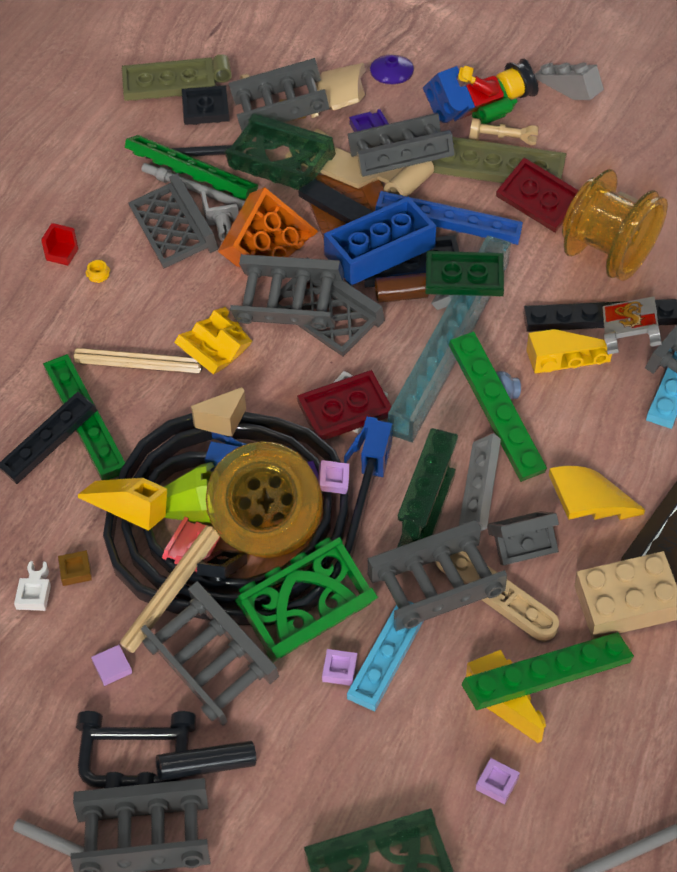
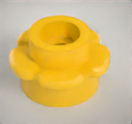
[85,260,110,283]

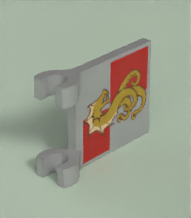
[603,296,662,354]

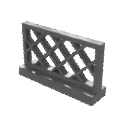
[128,173,219,269]
[277,257,385,357]

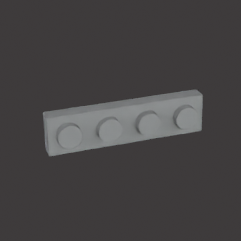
[459,433,501,531]

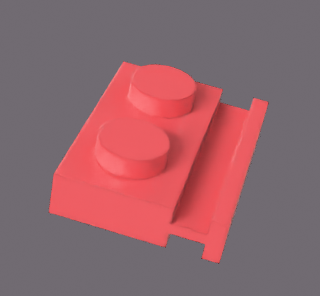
[162,517,223,572]

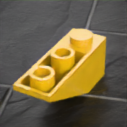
[526,329,612,373]
[78,478,167,531]
[466,650,546,743]

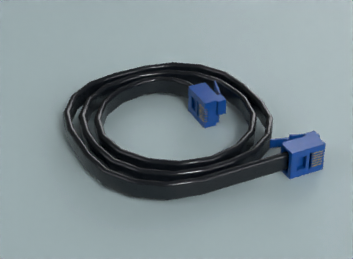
[103,412,393,626]

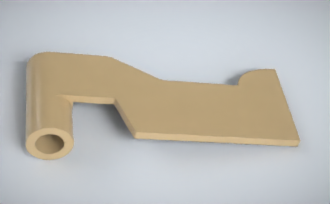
[286,129,434,197]

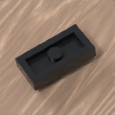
[197,549,247,581]

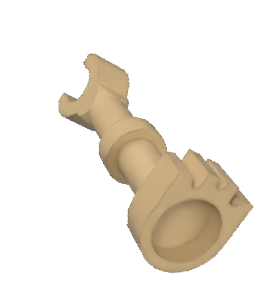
[469,118,539,145]

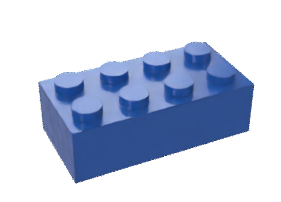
[324,196,436,286]

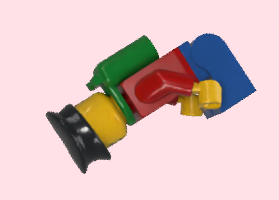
[423,59,539,124]

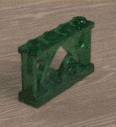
[225,113,336,190]
[397,428,458,548]
[304,808,454,872]

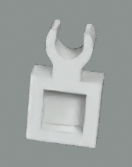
[14,561,51,611]

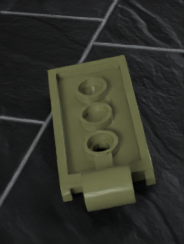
[122,54,232,101]

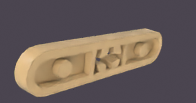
[435,551,559,641]

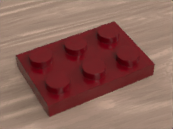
[496,158,584,233]
[297,370,393,440]

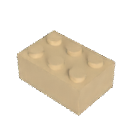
[575,551,677,640]

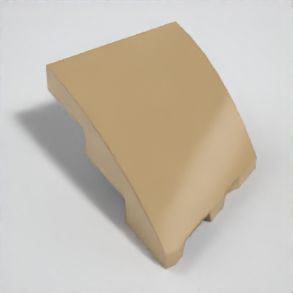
[311,63,365,118]

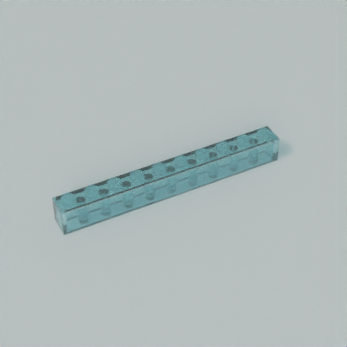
[388,235,511,443]

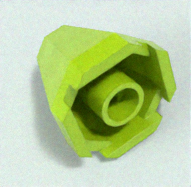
[164,462,226,523]

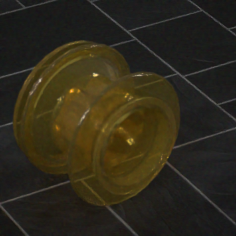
[562,169,668,281]
[206,441,323,558]

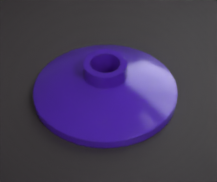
[370,55,414,84]

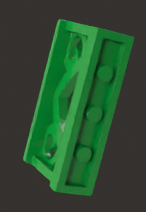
[235,537,378,663]

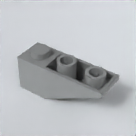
[534,63,604,100]

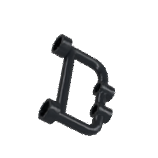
[76,711,196,789]

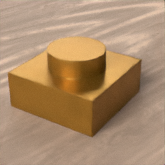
[58,550,92,586]

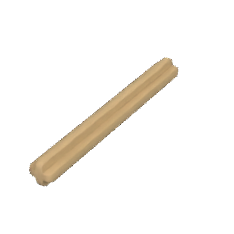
[74,348,202,373]
[120,526,220,653]

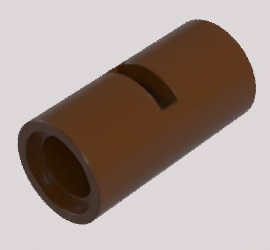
[375,273,429,303]

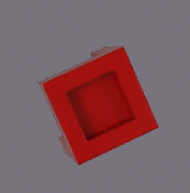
[41,223,79,266]

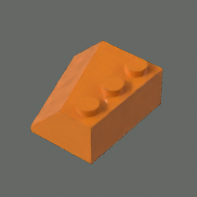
[218,187,319,267]

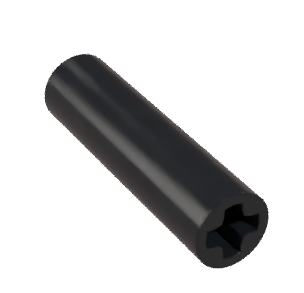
[156,741,256,781]

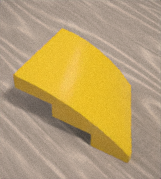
[174,307,252,374]
[549,466,645,520]

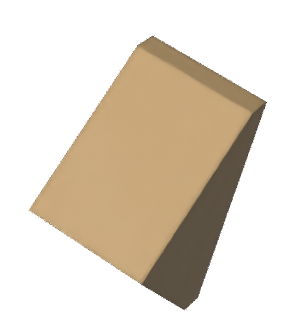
[191,387,246,437]

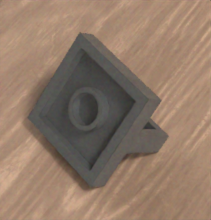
[487,511,559,565]

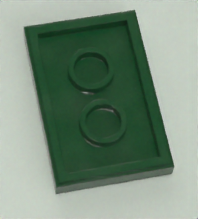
[425,251,504,297]

